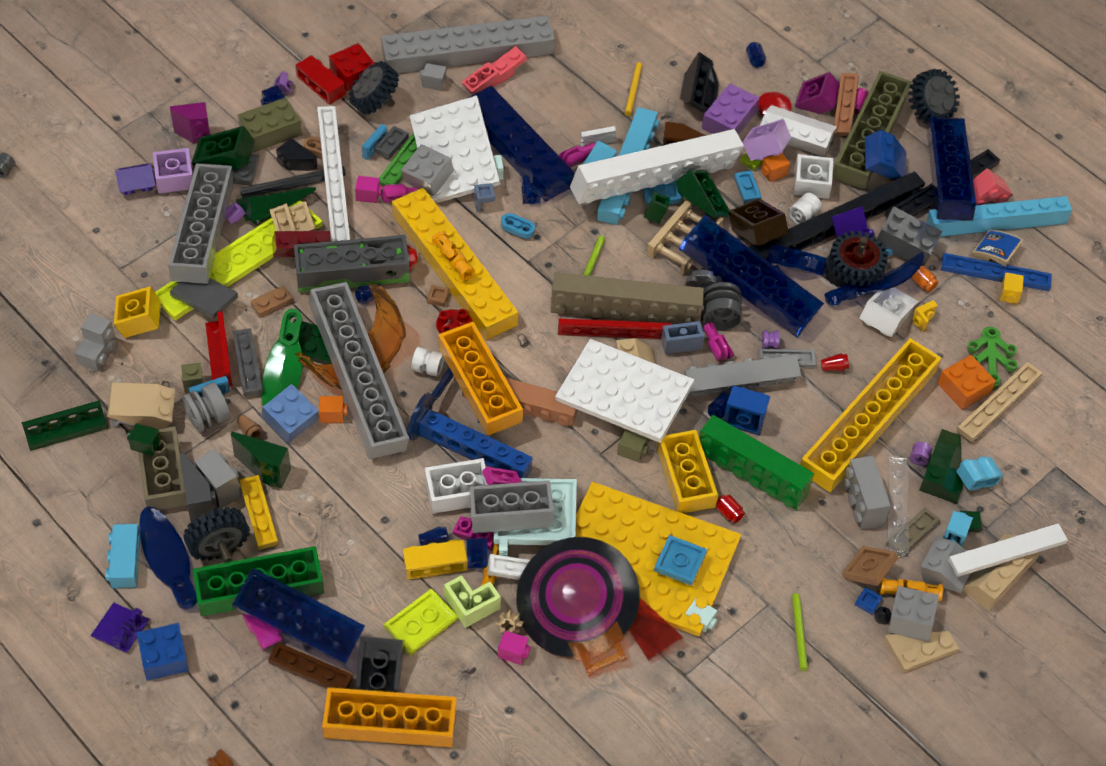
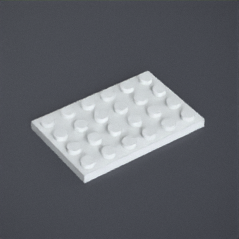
[410,96,501,204]
[555,339,694,443]

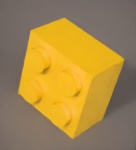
[114,286,161,338]

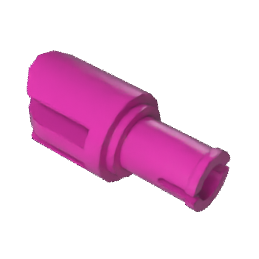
[558,142,596,168]
[382,184,419,202]
[703,323,734,361]

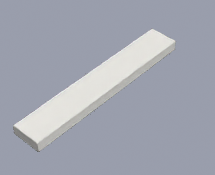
[948,523,1068,577]

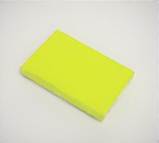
[383,589,458,656]

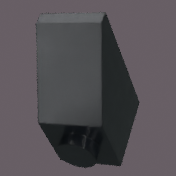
[276,138,317,170]

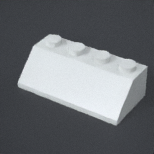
[760,105,837,157]

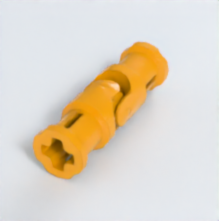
[432,231,475,281]
[879,578,943,602]

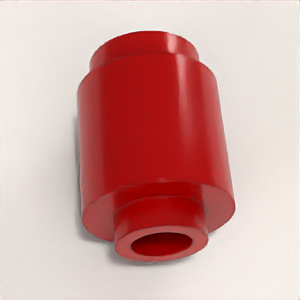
[716,494,745,524]

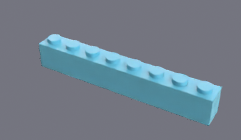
[597,107,660,225]
[926,196,1072,237]

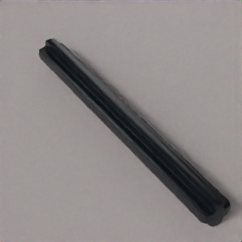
[240,166,346,198]

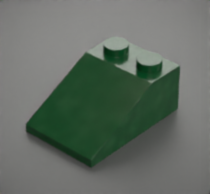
[191,126,255,170]
[675,170,729,218]
[231,431,291,488]

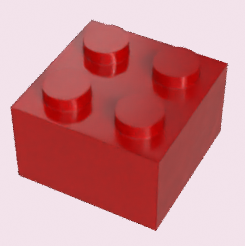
[329,43,375,91]

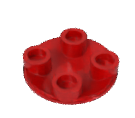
[758,92,791,117]
[436,309,473,334]

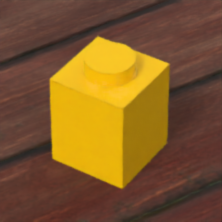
[1000,272,1024,304]

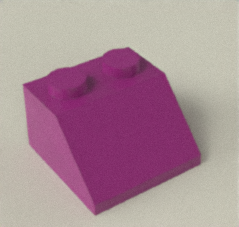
[794,72,840,114]
[170,102,210,144]

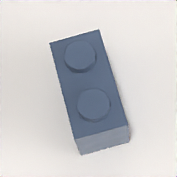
[661,321,704,354]

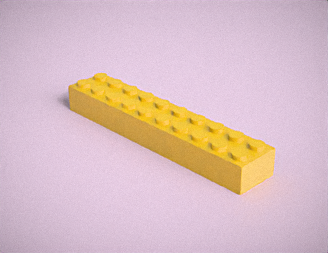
[392,187,519,341]
[800,338,942,493]

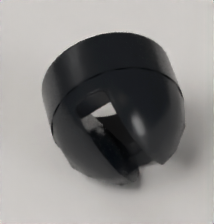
[874,606,892,625]

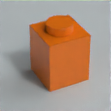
[761,153,790,182]
[319,396,348,423]

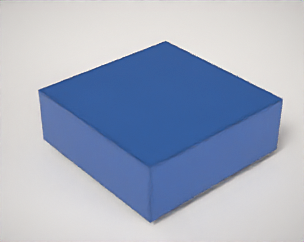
[855,587,883,615]

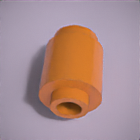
[911,265,939,292]

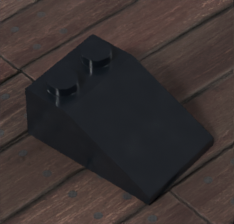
[355,636,405,693]

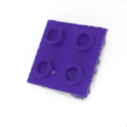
[832,206,875,238]
[91,602,149,653]

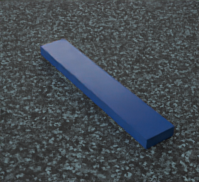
[940,253,1052,291]

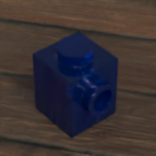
[260,85,285,106]
[466,538,488,568]

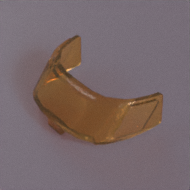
[295,283,406,390]

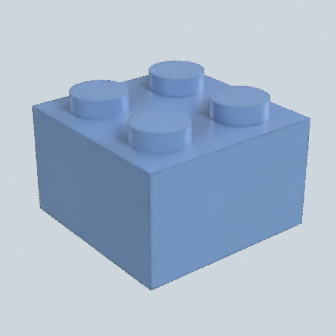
[261,384,319,443]

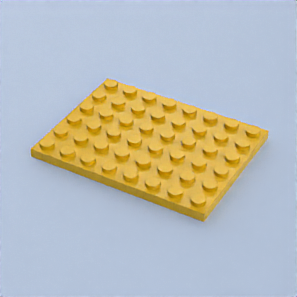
[554,482,741,637]

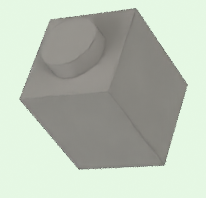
[419,63,446,91]

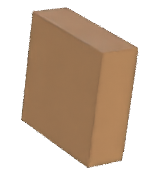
[427,285,449,307]

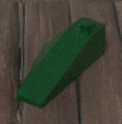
[236,187,316,224]
[919,429,963,504]

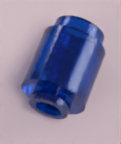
[746,42,766,68]

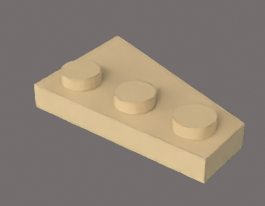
[884,631,959,673]

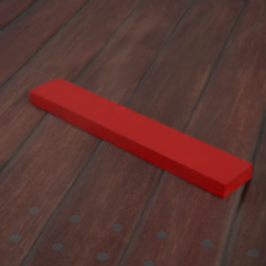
[558,318,671,339]

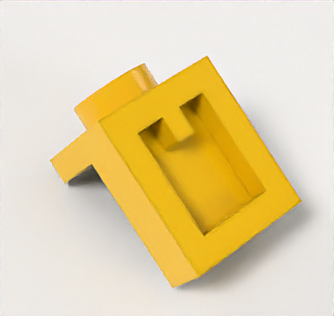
[912,300,938,332]

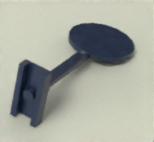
[407,358,454,441]

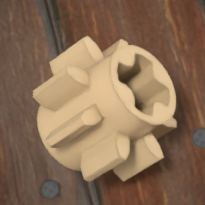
[496,609,523,634]

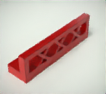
[205,311,233,386]

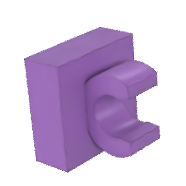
[272,71,293,96]

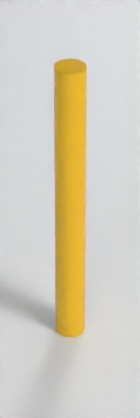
[625,62,643,116]

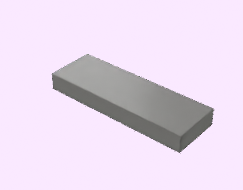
[758,349,816,368]

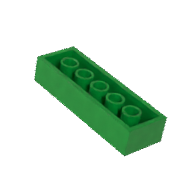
[699,415,814,510]
[192,546,324,617]

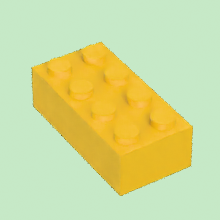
[657,430,718,514]

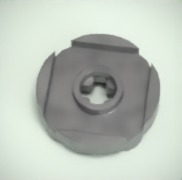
[685,270,723,290]

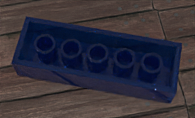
[232,567,365,666]

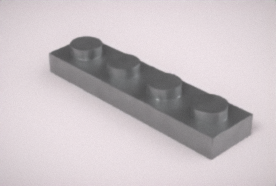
[232,328,263,397]

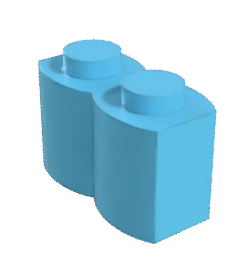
[956,456,1004,490]

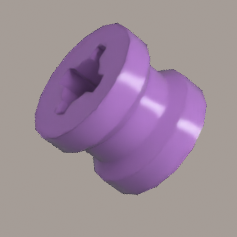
[762,330,779,349]
[909,442,932,466]

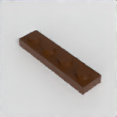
[268,642,353,689]

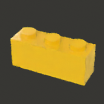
[403,540,468,580]

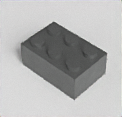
[875,207,942,267]

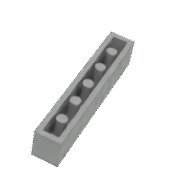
[683,353,801,397]

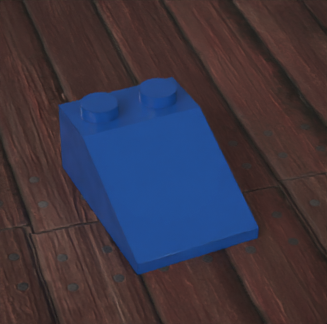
[866,130,907,180]

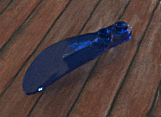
[824,252,925,306]
[139,507,197,609]

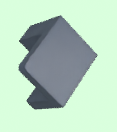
[473,183,495,212]

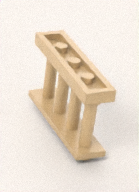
[646,199,724,276]

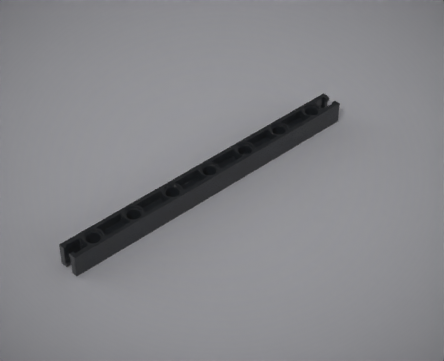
[700,171,925,285]

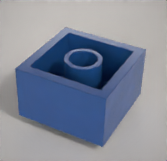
[724,385,770,436]
[136,623,189,681]

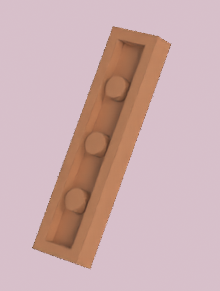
[834,73,859,136]

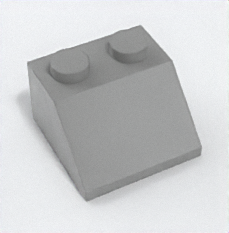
[921,536,971,593]

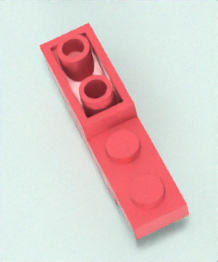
[462,46,527,94]

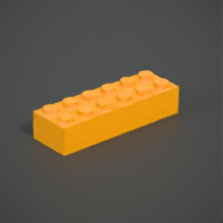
[438,321,523,436]
[322,688,456,748]

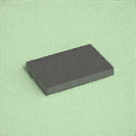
[170,278,238,319]

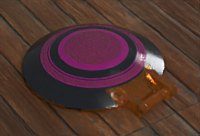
[516,537,640,677]

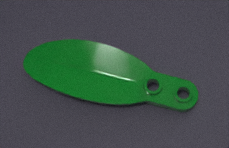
[262,309,303,406]

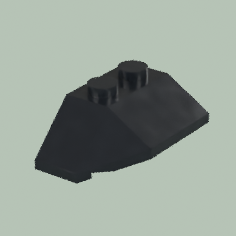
[680,52,719,112]

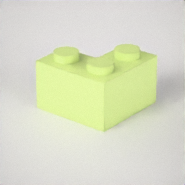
[444,575,501,628]

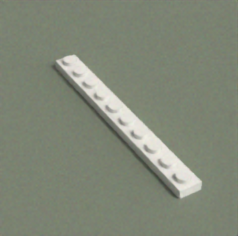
[317,106,350,241]

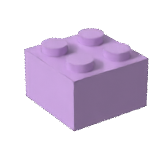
[743,119,791,161]
[153,148,193,194]

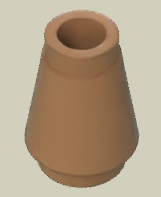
[237,415,263,439]

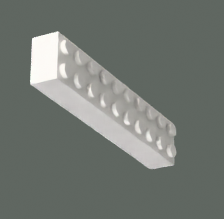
[570,129,744,204]

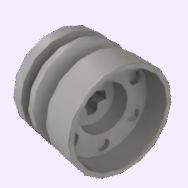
[182,382,231,433]

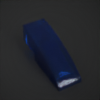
[768,245,827,276]

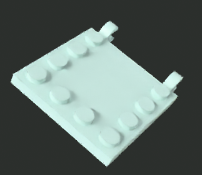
[494,478,577,557]

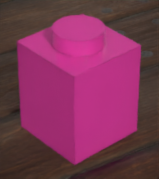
[355,176,383,203]
[498,631,531,665]

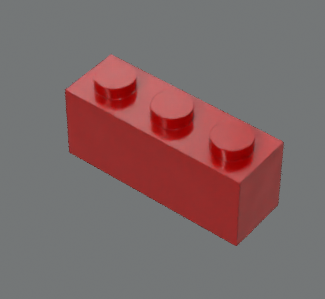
[295,55,346,105]

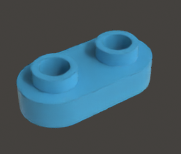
[501,213,535,239]

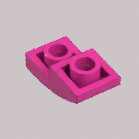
[452,516,494,551]
[242,605,282,650]

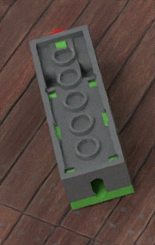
[294,235,418,292]

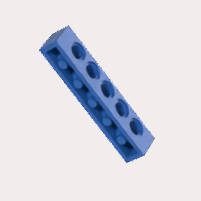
[420,409,533,478]

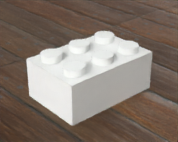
[425,458,488,514]

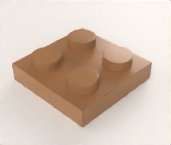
[842,546,898,586]

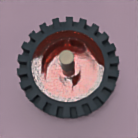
[829,231,888,286]

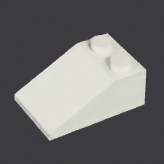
[859,283,919,337]

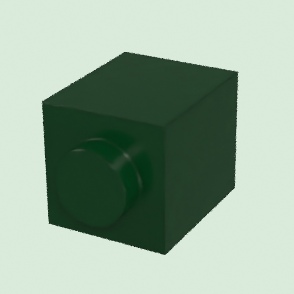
[643,191,670,224]
[127,423,161,456]

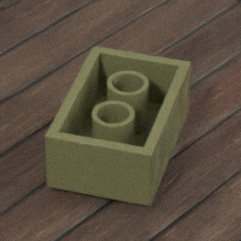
[238,97,302,152]

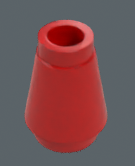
[821,353,849,371]

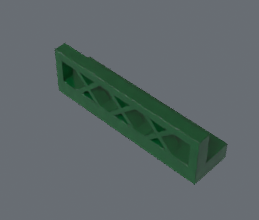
[21,400,108,451]

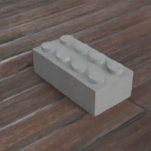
[469,480,554,533]

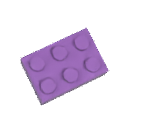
[702,83,760,135]

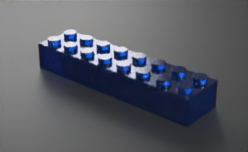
[466,85,575,202]
[927,117,976,221]
[679,215,824,338]

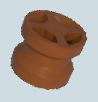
[206,749,233,766]

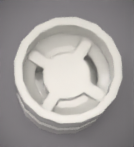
[788,193,822,225]
[411,347,444,377]

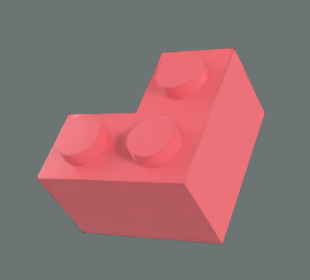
[959,169,1013,206]

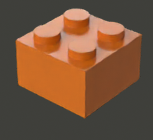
[938,355,996,410]

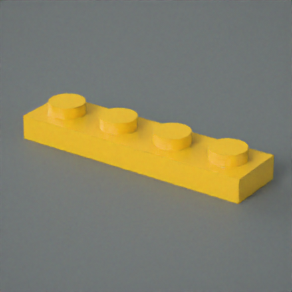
[239,475,278,550]

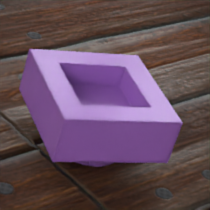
[225,202,246,224]

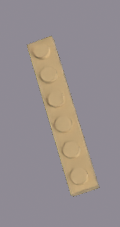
[957,362,1042,443]

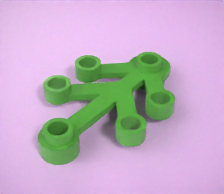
[967,327,1018,390]

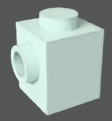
[685,598,718,632]

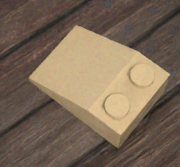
[107,382,175,429]

